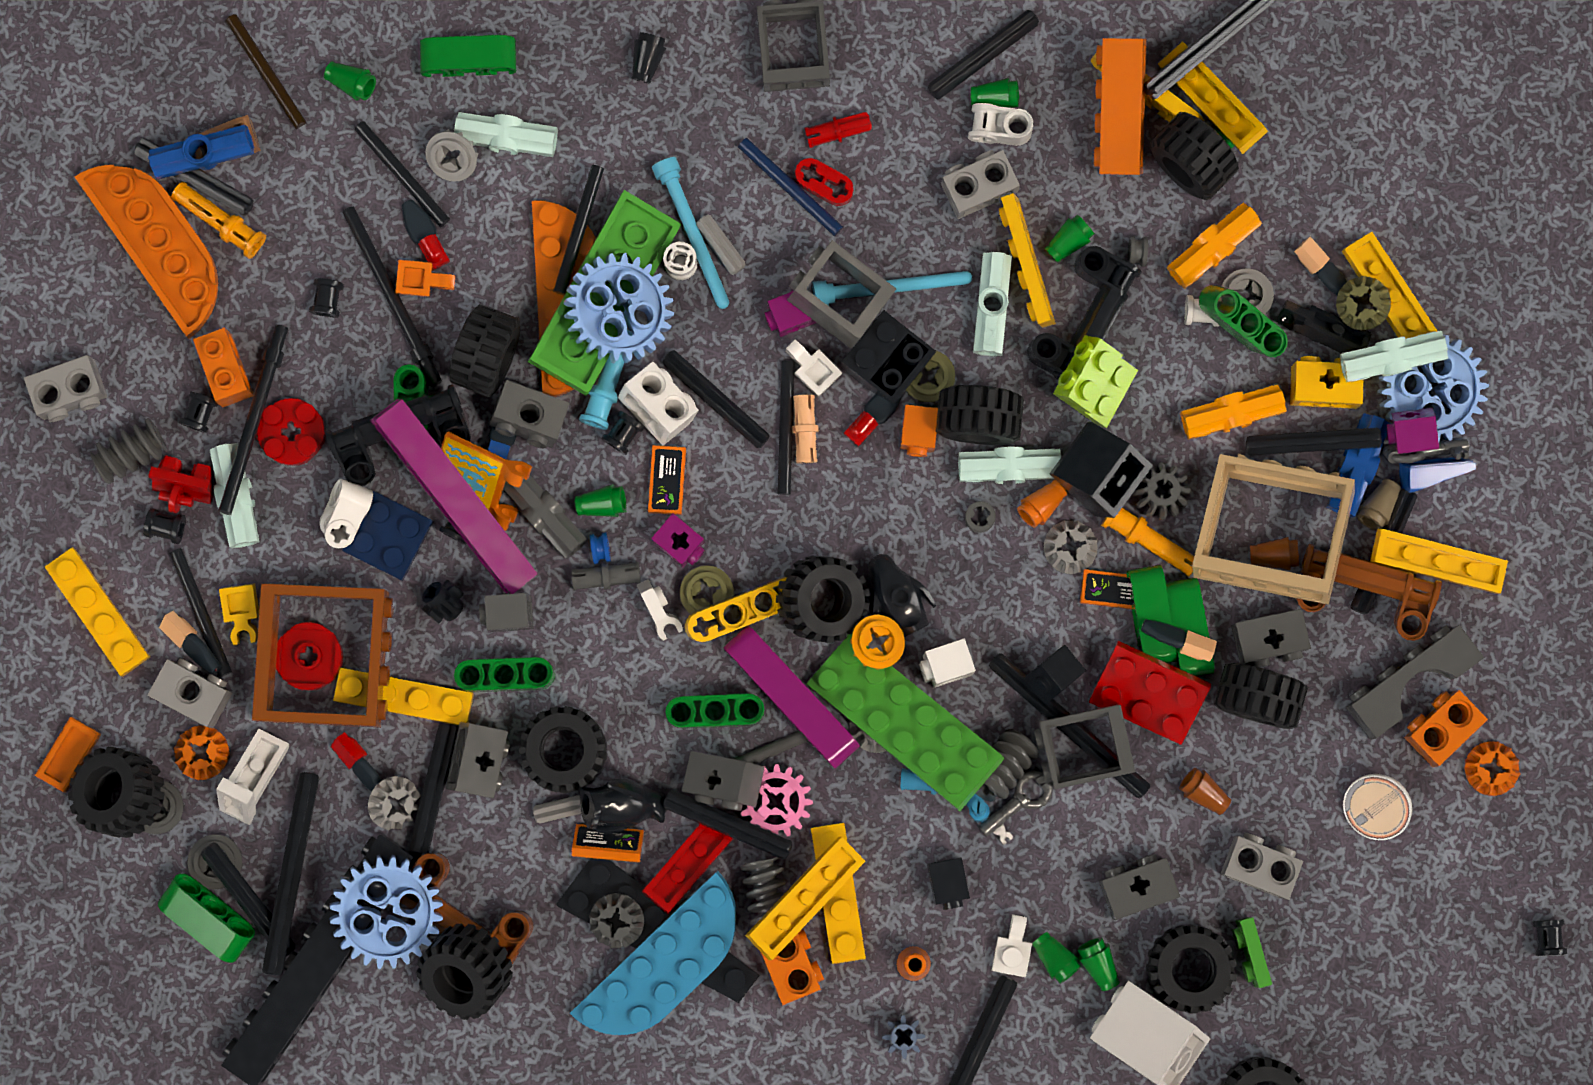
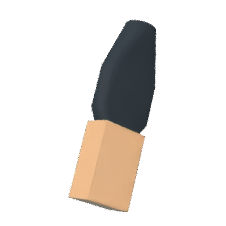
[1294,236,1354,298]
[159,611,221,674]
[1140,619,1217,662]

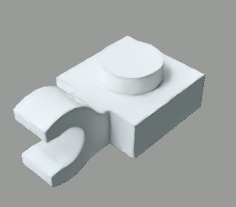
[785,339,842,397]
[637,579,683,641]
[991,914,1032,977]

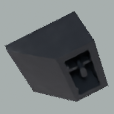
[841,310,937,404]
[1049,422,1153,518]

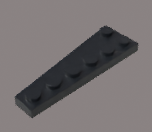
[555,858,760,1003]

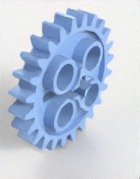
[564,253,674,364]
[1377,335,1489,441]
[330,855,443,969]

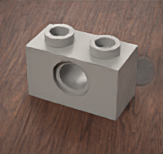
[147,658,232,728]

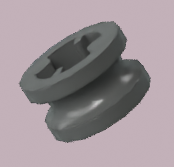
[1128,236,1148,267]
[965,501,996,533]

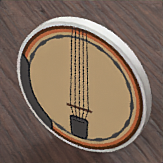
[1343,774,1412,840]

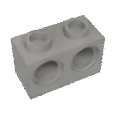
[941,150,1020,219]
[24,355,107,422]
[1220,833,1303,900]

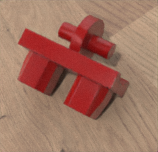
[148,455,213,514]

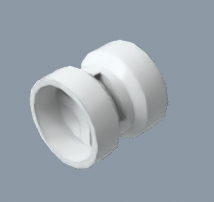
[663,242,697,280]

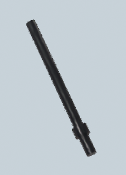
[342,207,442,387]
[218,325,288,515]

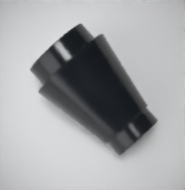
[631,32,666,84]

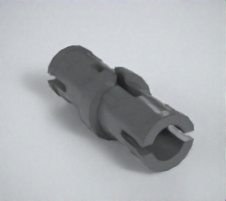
[571,562,641,591]

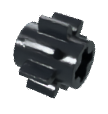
[422,580,464,624]

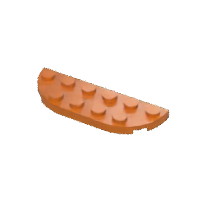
[74,165,218,339]
[532,201,596,397]

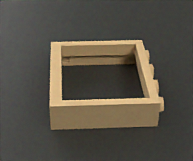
[1192,454,1355,605]

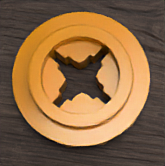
[850,615,905,670]

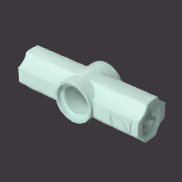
[454,112,558,157]
[973,252,1012,356]
[1340,331,1448,383]
[210,443,260,548]
[958,447,1061,484]

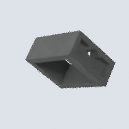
[757,0,830,92]
[787,240,896,348]
[1034,704,1135,789]

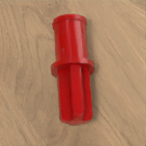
[804,112,872,148]

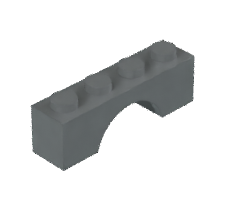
[1346,625,1485,740]

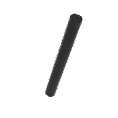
[354,121,450,228]
[553,165,604,295]
[777,361,795,495]
[169,548,232,677]

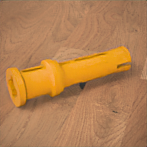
[171,182,266,259]
[1101,508,1194,577]

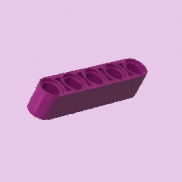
[723,625,860,769]

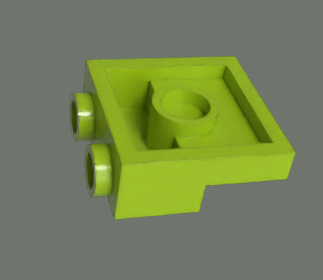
[1053,336,1138,428]

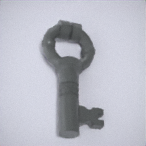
[1382,439,1469,464]
[978,770,1053,845]

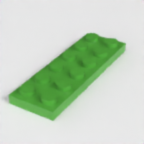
[527,190,681,396]
[806,634,1004,811]

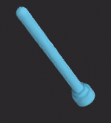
[651,157,729,309]
[812,271,972,306]

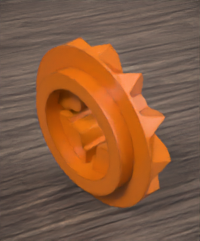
[174,726,229,780]
[1465,742,1520,796]

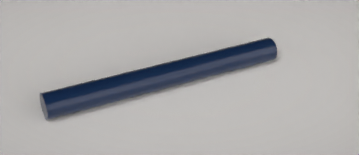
[738,138,843,237]

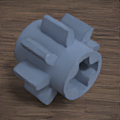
[882,1014,925,1059]

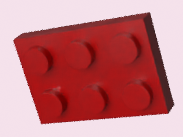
[1089,641,1211,745]

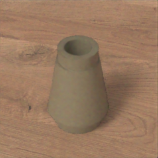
[1357,479,1401,530]

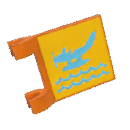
[441,432,532,531]

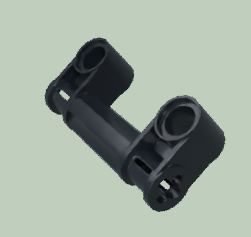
[1027,246,1142,380]
[325,384,471,486]

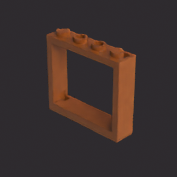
[252,584,394,728]

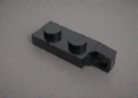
[1276,300,1372,354]

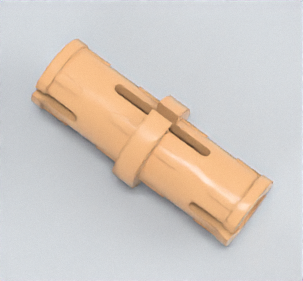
[792,395,819,464]

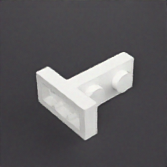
[216,729,289,825]

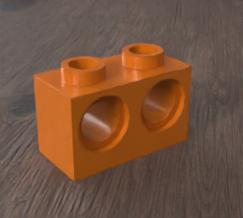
[193,327,254,407]
[1404,690,1488,767]
[761,928,824,1005]

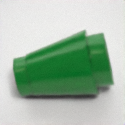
[324,61,376,100]
[971,78,1019,108]
[1044,214,1095,263]
[575,484,627,517]
[1032,932,1081,984]
[1077,937,1120,991]

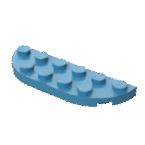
[570,871,736,1035]

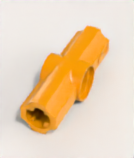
[1167,202,1262,289]
[1180,385,1286,440]

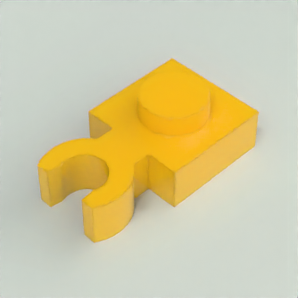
[219,583,259,645]

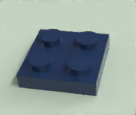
[342,491,434,581]

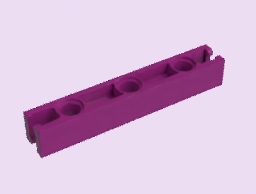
[370,399,538,594]

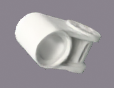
[968,103,1033,146]
[319,479,373,548]

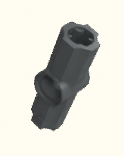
[503,475,588,559]

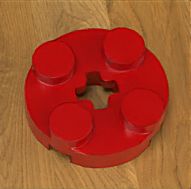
[257,398,326,466]
[276,622,343,691]

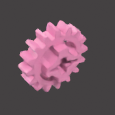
[741,764,813,837]

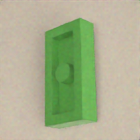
[1232,917,1272,988]

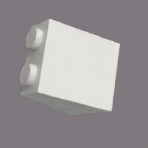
[1090,981,1210,1085]

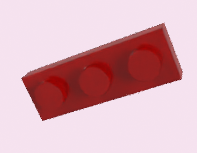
[642,824,734,915]

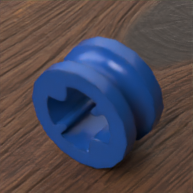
[589,532,611,564]

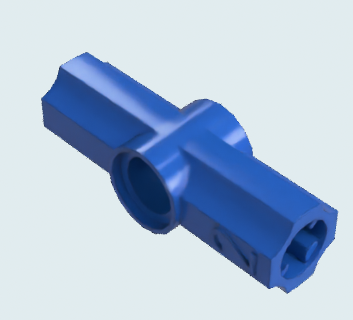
[148,125,255,180]
[1326,413,1391,518]

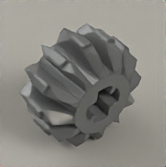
[1133,462,1191,520]

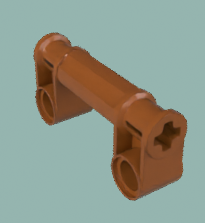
[1296,544,1442,641]
[400,852,533,964]

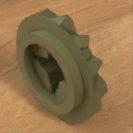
[1336,276,1391,330]
[906,350,955,403]
[680,566,734,618]

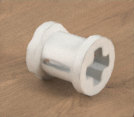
[1184,295,1222,327]

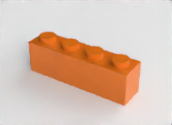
[1094,38,1146,175]

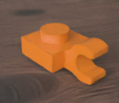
[396,260,455,297]

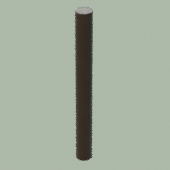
[225,14,307,129]

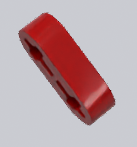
[795,158,854,206]

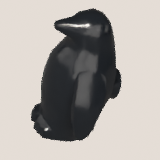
[869,554,936,637]
[579,778,667,834]

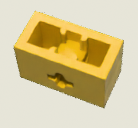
[1290,356,1364,409]

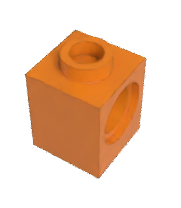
[900,405,938,457]

